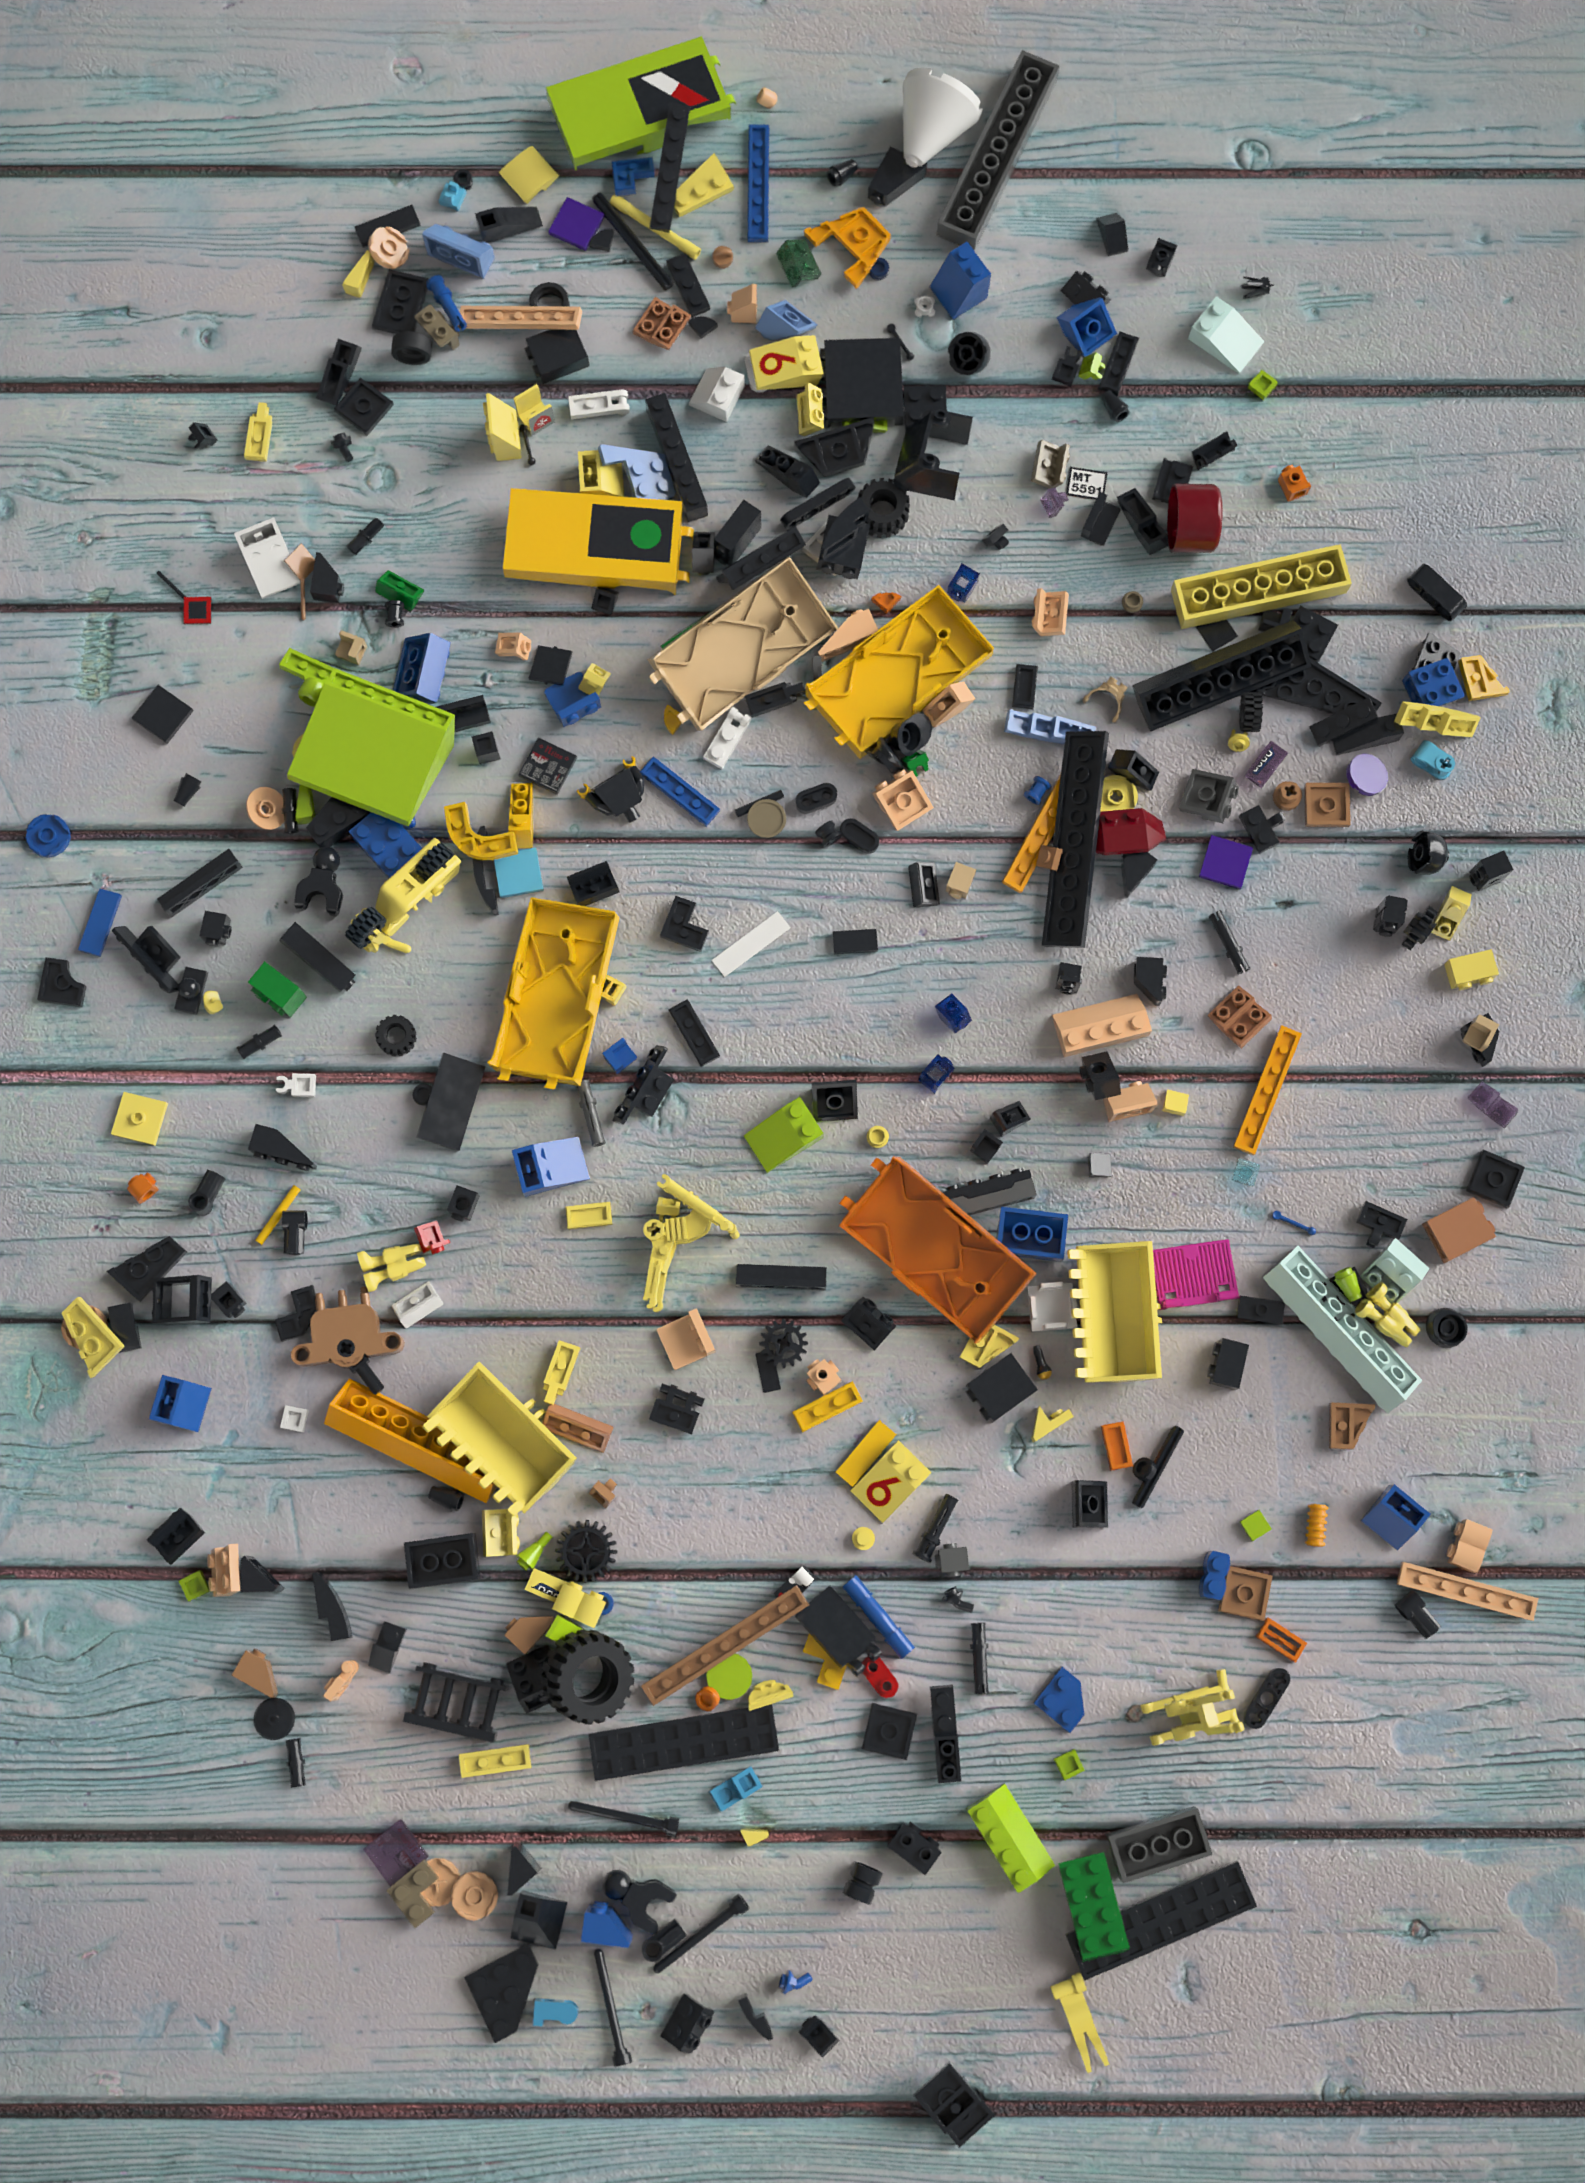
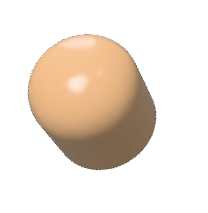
[756,87,777,108]

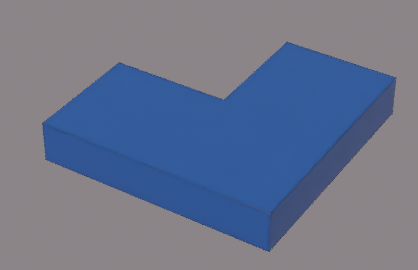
[611,157,655,196]

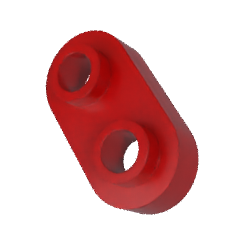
[862,1656,898,1698]

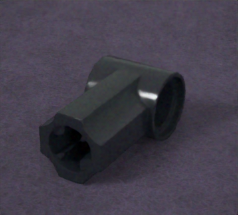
[188,1169,226,1216]
[282,1210,308,1255]
[1395,1590,1441,1639]
[642,1919,687,1962]

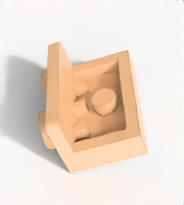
[1032,588,1069,636]

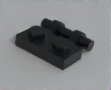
[649,1383,705,1435]

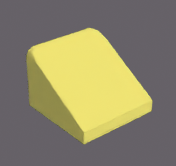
[1162,1089,1189,1116]
[740,1829,769,1847]

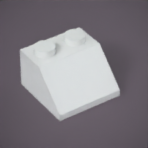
[689,367,745,422]

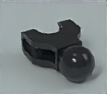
[294,847,343,916]
[602,1870,677,1934]

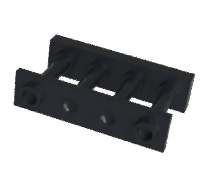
[403,1662,509,1743]

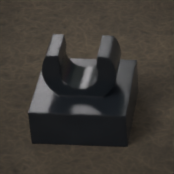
[188,422,218,450]
[982,524,1010,550]

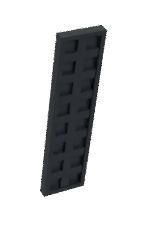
[588,1704,779,1781]
[1065,1861,1257,1981]

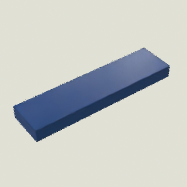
[640,756,720,827]

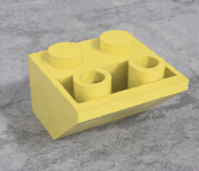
[578,450,624,497]

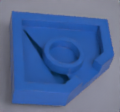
[1033,1666,1085,1733]

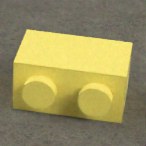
[1444,949,1499,990]

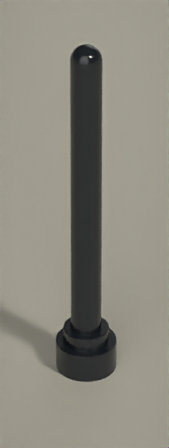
[568,1801,679,1837]
[653,1893,750,1974]
[594,1948,633,2067]

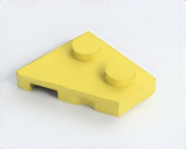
[959,1325,1019,1368]

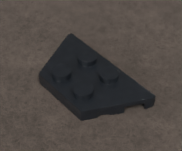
[794,417,875,477]

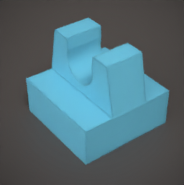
[438,181,466,211]

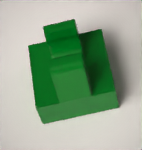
[901,749,929,777]

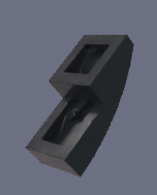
[108,1302,142,1353]
[738,1993,773,2041]

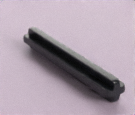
[1132,1426,1184,1509]

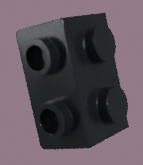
[1060,271,1111,305]
[567,861,620,906]
[147,1508,205,1565]
[660,1993,715,2054]

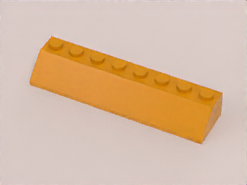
[324,1378,497,1503]

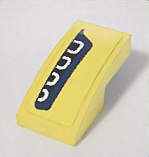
[525,1568,569,1602]

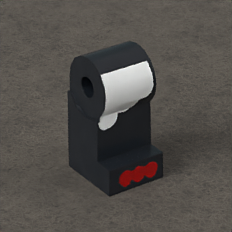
[774,1565,817,1598]

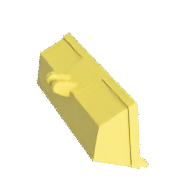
[1067,1241,1162,1383]
[422,1362,577,1517]

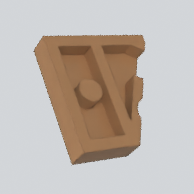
[1329,1402,1375,1450]

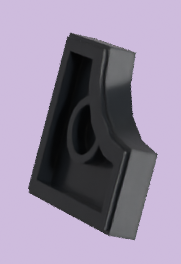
[37,957,87,1007]

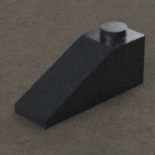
[1332,713,1404,756]

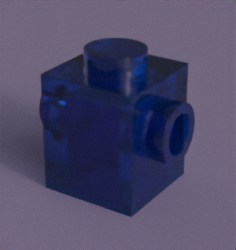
[935,993,972,1034]

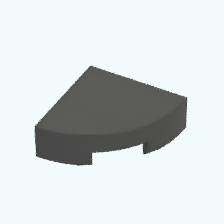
[812,656,822,681]

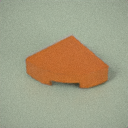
[871,592,901,614]

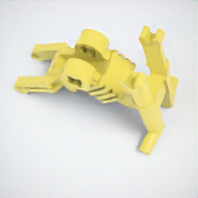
[643,1174,740,1313]
[1140,1669,1244,1746]

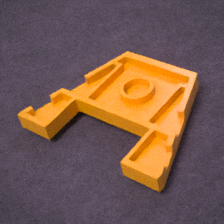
[803,207,891,289]

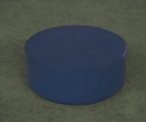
[868,257,889,280]

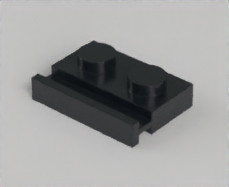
[1152,458,1193,504]

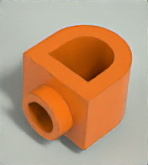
[127,1172,159,1204]

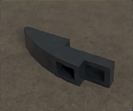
[930,1684,961,1783]

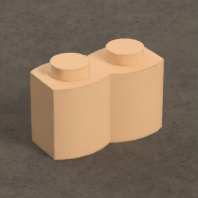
[1446,1519,1492,1573]

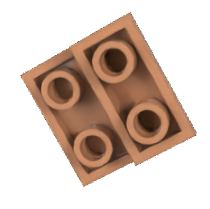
[633,297,691,350]
[1208,985,1272,1049]

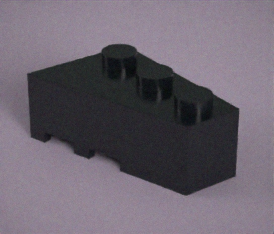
[306,797,371,848]

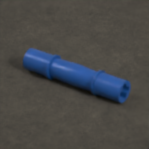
[842,1575,915,1659]

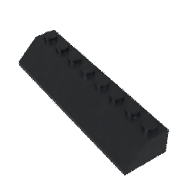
[1132,620,1312,732]

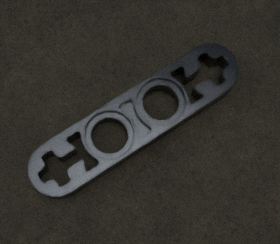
[780,478,856,530]

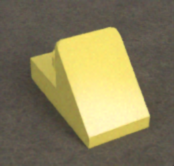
[579,663,611,696]
[1031,1406,1074,1442]

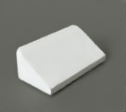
[391,1281,443,1328]

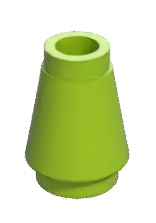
[1334,1267,1362,1302]

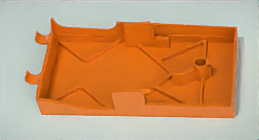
[839,1156,1037,1344]

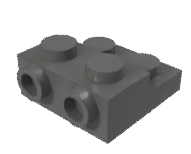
[1179,769,1239,824]

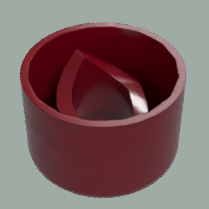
[1167,484,1223,553]

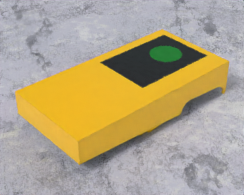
[503,488,694,595]

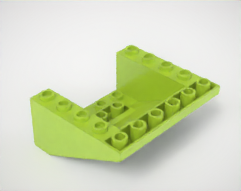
[287,668,455,827]

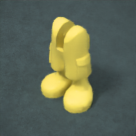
[357,1244,426,1292]
[1355,1282,1421,1347]

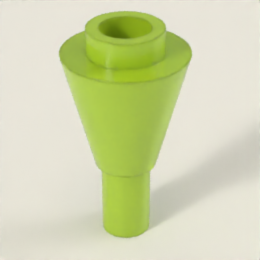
[516,1532,553,1571]

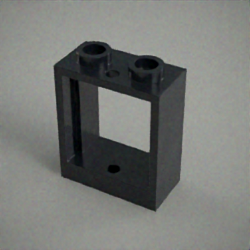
[152,1275,212,1325]

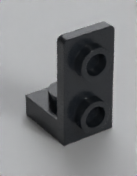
[1055,962,1082,995]

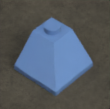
[755,300,817,340]

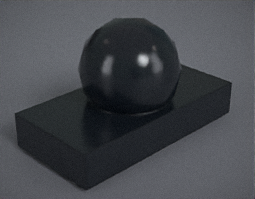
[174,967,208,1015]

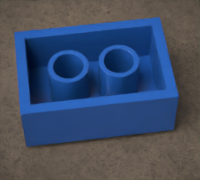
[348,812,422,879]

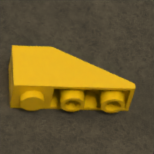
[508,783,533,849]

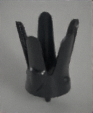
[1241,276,1274,299]

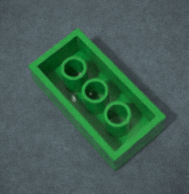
[1058,1852,1130,1962]

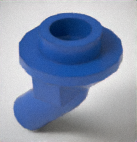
[779,1970,813,1994]

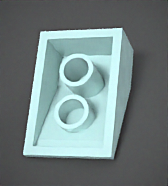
[1188,296,1264,374]

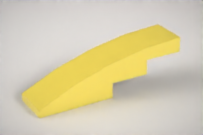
[1394,701,1481,737]

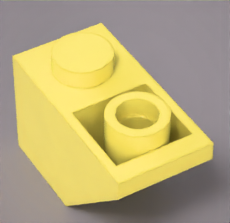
[1431,886,1472,941]

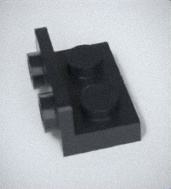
[841,1297,896,1351]

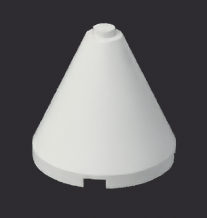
[903,68,982,167]

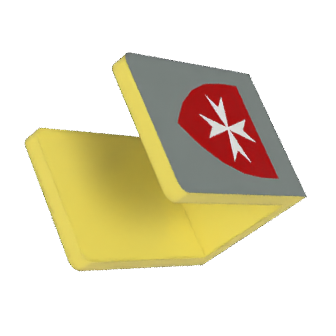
[514,384,555,436]

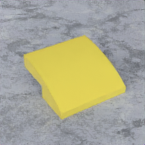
[499,146,559,204]

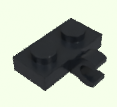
[1239,805,1285,854]
[1356,1201,1408,1248]

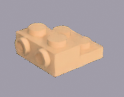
[872,769,934,831]
[207,1544,240,1597]

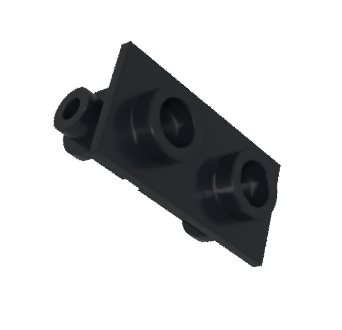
[1191,431,1237,470]

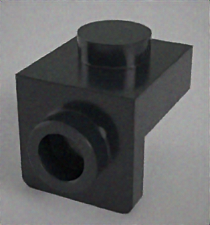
[798,2015,840,2058]

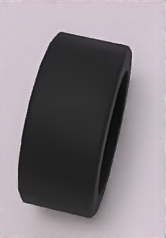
[529,282,570,307]
[391,331,432,365]

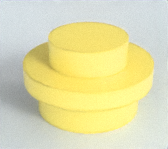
[867,1126,889,1148]
[852,1527,875,1550]

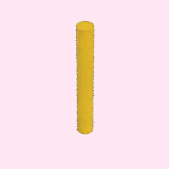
[255,1185,301,1245]

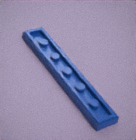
[747,125,769,242]

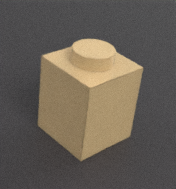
[946,862,977,899]

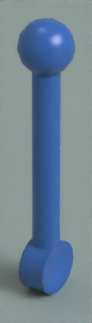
[1272,1211,1316,1235]

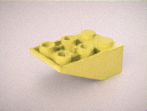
[483,393,522,461]

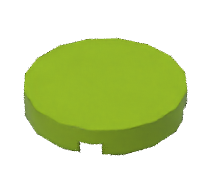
[706,1653,753,1700]

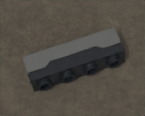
[943,1168,1037,1216]

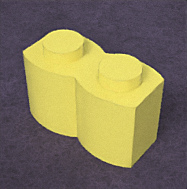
[552,1581,607,1628]

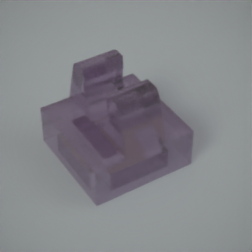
[1040,487,1069,518]

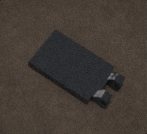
[795,1586,883,1677]

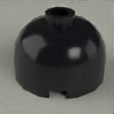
[948,332,991,375]
[1407,831,1449,875]

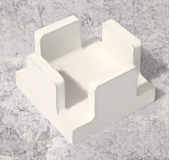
[1027,1282,1077,1332]

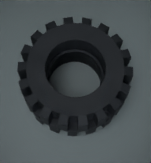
[857,478,910,538]

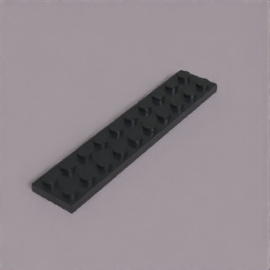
[1042,731,1109,948]

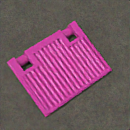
[1153,1239,1239,1310]

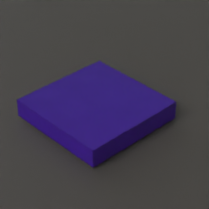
[548,197,605,251]
[1199,835,1253,890]

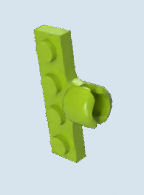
[279,648,334,707]

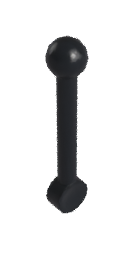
[887,324,914,361]
[519,424,536,465]

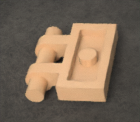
[323,1660,359,1702]

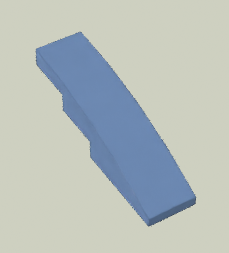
[1004,709,1096,744]

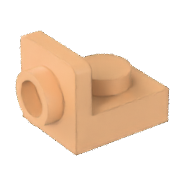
[495,632,531,660]

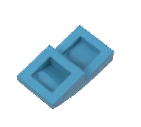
[708,1766,763,1812]

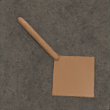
[284,543,315,620]

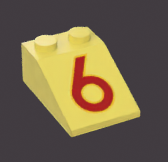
[749,335,823,390]
[850,1440,932,1523]

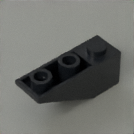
[475,207,543,243]
[755,445,820,498]
[248,1124,317,1171]

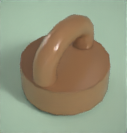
[712,246,733,269]

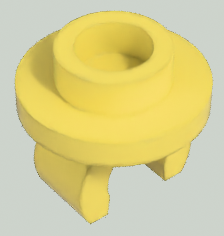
[1228,729,1250,752]

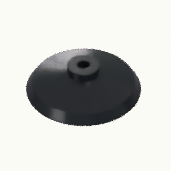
[254,1698,295,1740]

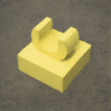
[656,1197,681,1222]

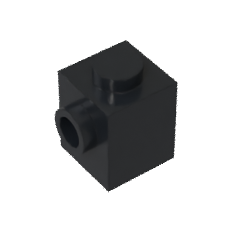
[199,911,232,947]

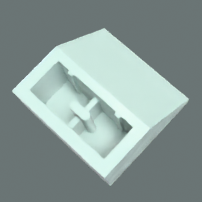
[1360,1238,1430,1303]

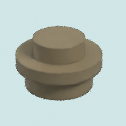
[1122,591,1143,613]

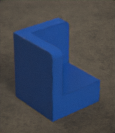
[602,1038,637,1074]

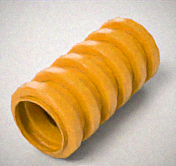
[1305,1504,1328,1547]

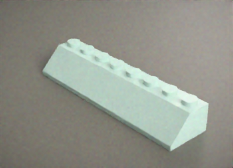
[1263,1246,1422,1414]

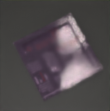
[363,1819,430,1887]

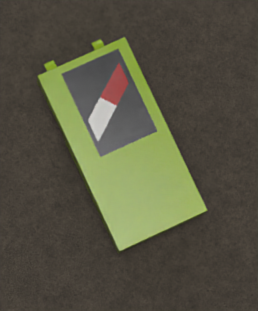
[546,36,736,170]

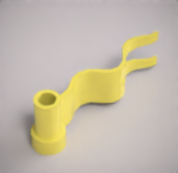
[1050,1972,1109,2073]

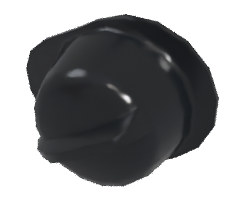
[887,713,932,756]

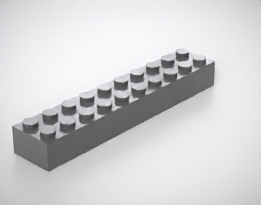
[936,50,1060,251]

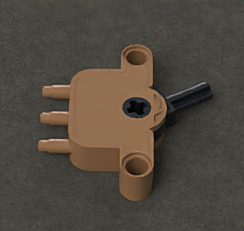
[291,1286,405,1395]

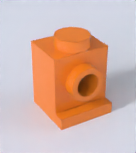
[1278,465,1311,502]

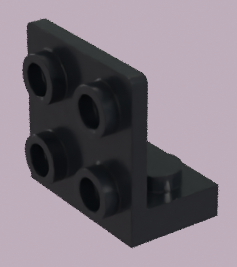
[506,1645,550,1714]

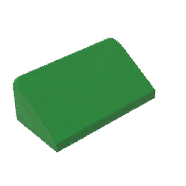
[375,570,424,612]

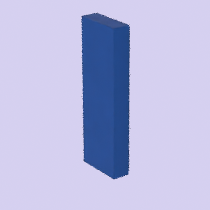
[78,888,122,957]

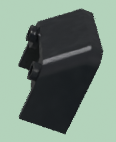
[893,410,973,501]

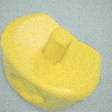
[203,991,223,1014]

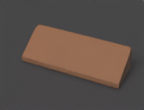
[542,1404,614,1453]

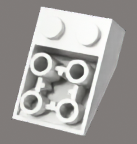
[234,517,300,599]

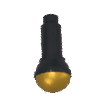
[1033,1345,1052,1380]

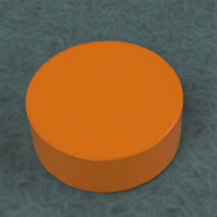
[695,1686,720,1711]

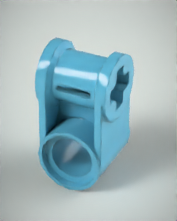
[1411,740,1455,780]

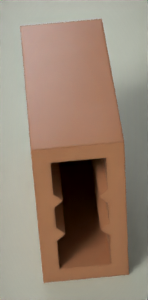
[1422,1197,1496,1263]

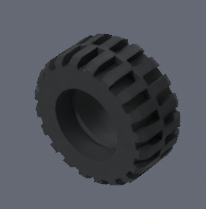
[541,1629,635,1725]

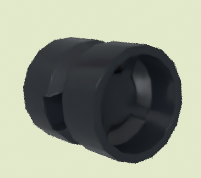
[842,1861,883,1905]

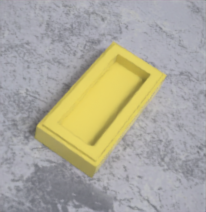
[566,1202,613,1230]

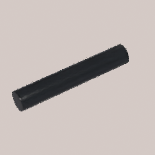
[734,790,784,818]

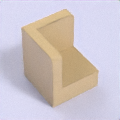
[335,630,367,665]
[1463,1014,1499,1052]

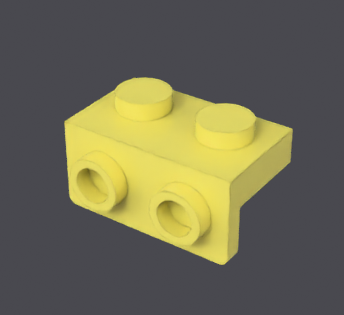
[797,383,824,436]
[482,1509,520,1557]

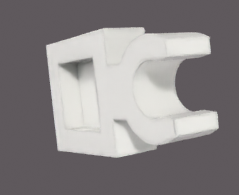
[276,1073,316,1097]

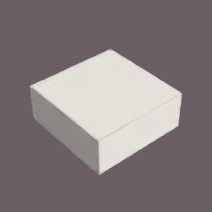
[280,1405,309,1433]

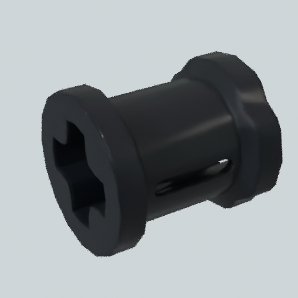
[385,600,404,628]

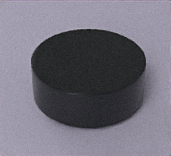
[1133,1457,1156,1482]

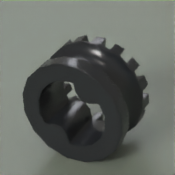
[453,169,473,191]

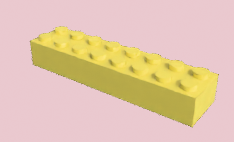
[1171,544,1352,629]

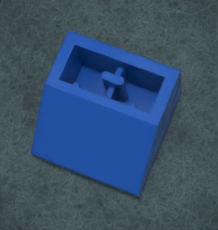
[149,1375,212,1432]
[1361,1484,1431,1550]

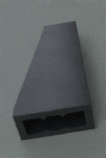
[279,922,356,992]

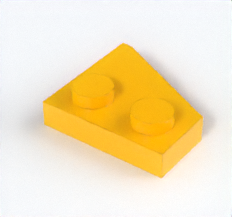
[1458,655,1510,701]

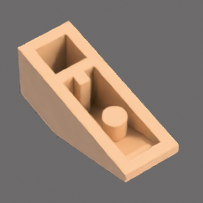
[818,609,878,662]

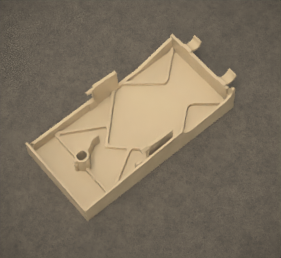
[647,557,839,731]

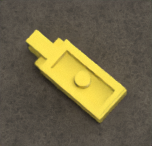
[244,402,272,462]
[543,1340,581,1405]

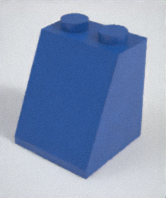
[930,242,991,320]

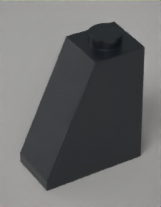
[868,146,928,206]

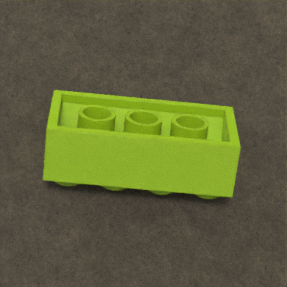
[965,1783,1055,1893]

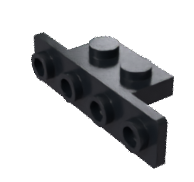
[112,926,181,993]
[612,1045,674,1125]

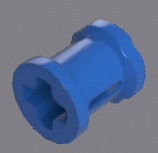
[1024,776,1051,805]

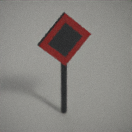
[157,571,212,624]

